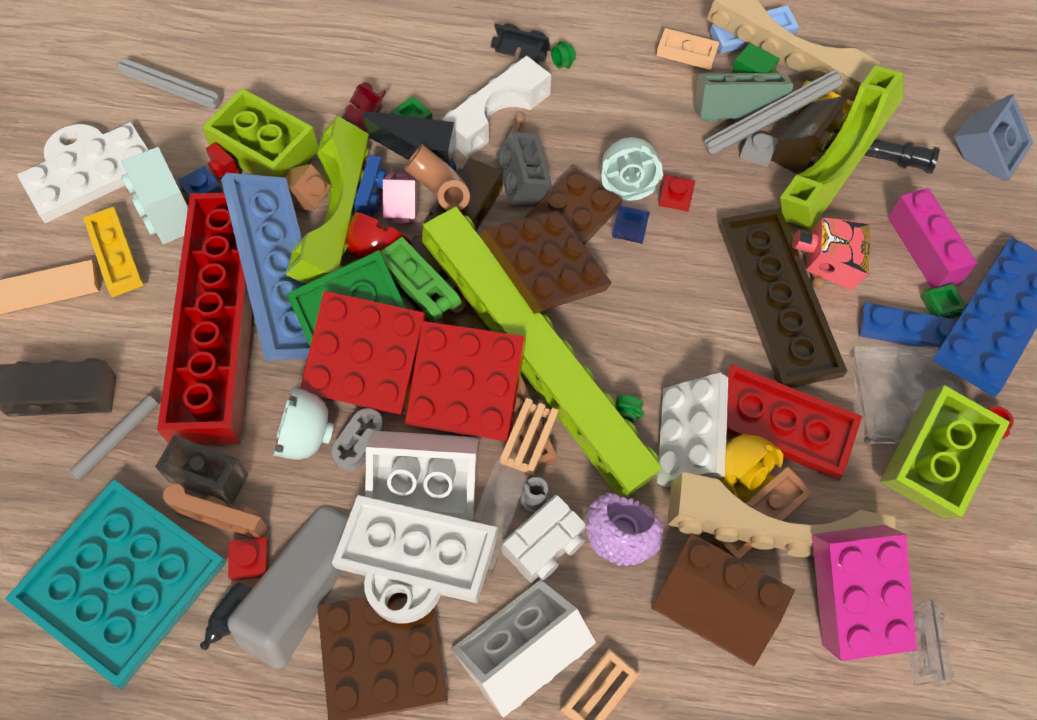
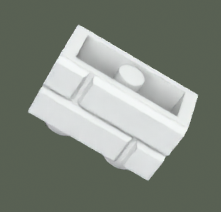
[501,495,586,583]

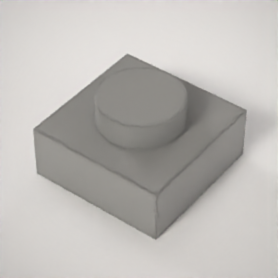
[739,131,779,168]

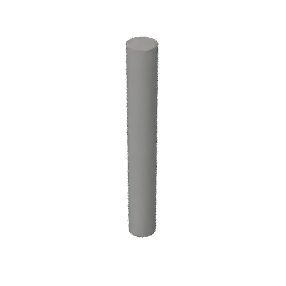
[69,395,159,481]

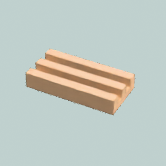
[500,398,559,475]
[560,648,640,720]

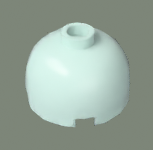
[600,137,663,201]
[273,387,334,460]

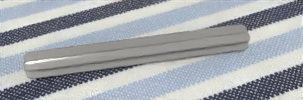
[704,70,843,155]

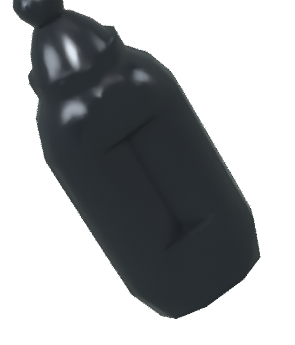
[200,582,252,650]

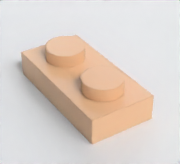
[656,28,719,70]

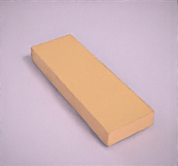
[0,260,99,314]

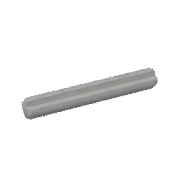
[117,58,221,109]

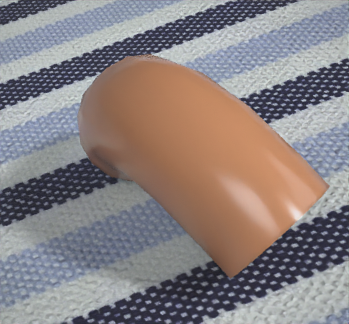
[404,144,470,211]

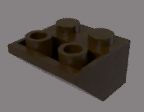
[771,96,847,174]

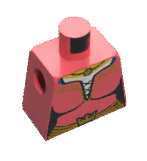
[792,218,870,290]

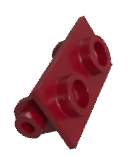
[341,82,386,132]

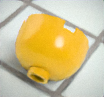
[715,434,783,503]

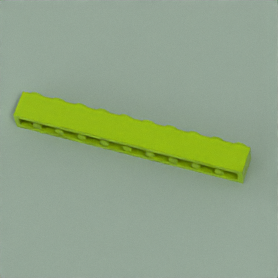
[422,206,662,498]

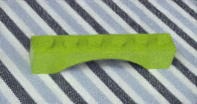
[780,65,904,230]
[286,116,369,284]

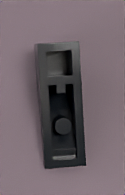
[363,111,456,167]

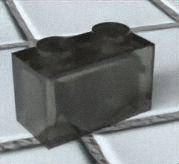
[155,435,249,506]

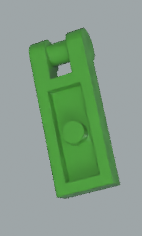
[381,237,461,323]

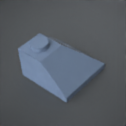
[954,94,1033,180]

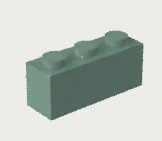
[694,73,793,122]

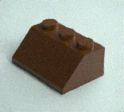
[651,533,795,667]

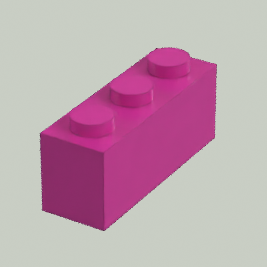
[888,188,977,288]

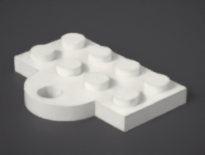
[17,122,148,223]
[332,495,499,623]

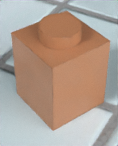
[284,164,332,212]

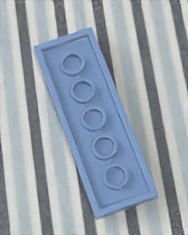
[221,173,310,362]

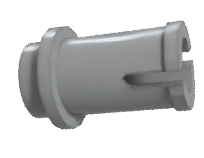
[521,477,549,514]

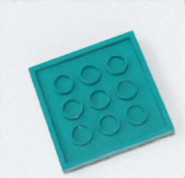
[5,479,227,690]

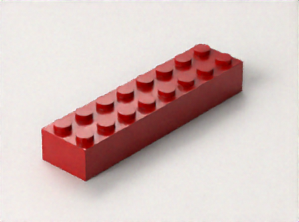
[157,193,253,446]

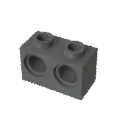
[496,131,552,206]

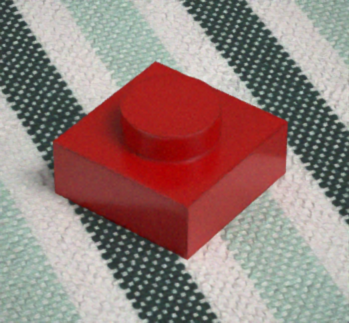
[205,142,239,178]
[659,174,695,212]
[228,537,269,581]

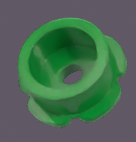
[551,41,576,69]
[615,395,644,423]

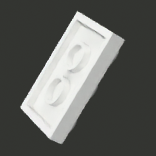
[657,372,728,488]

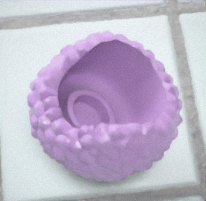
[586,493,664,566]

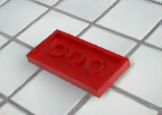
[726,364,863,480]

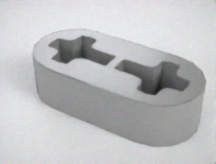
[332,408,384,472]

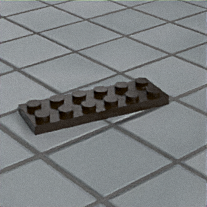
[719,208,847,387]

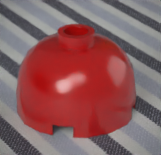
[345,212,411,261]

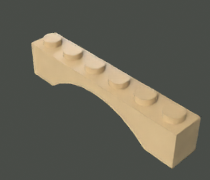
[706,0,880,102]
[667,472,896,557]

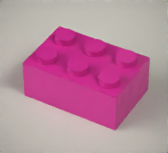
[812,525,917,661]

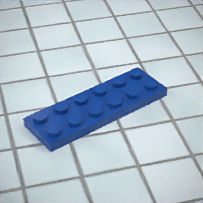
[932,237,1037,398]

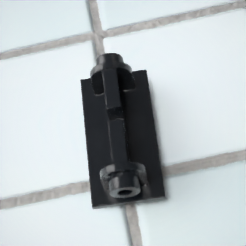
[491,23,551,64]

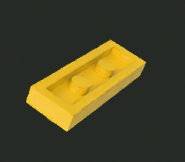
[83,207,144,297]

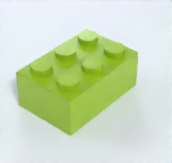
[202,88,318,177]
[880,385,1010,519]

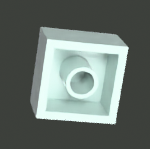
[121,147,188,244]

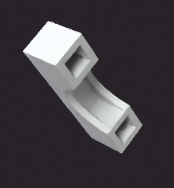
[442,56,551,158]

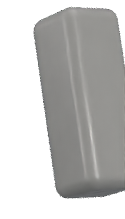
[228,506,349,669]

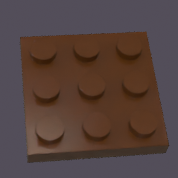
[480,210,612,314]
[317,593,448,720]

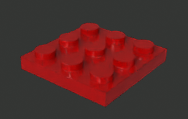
[300,291,426,415]
[405,321,526,442]

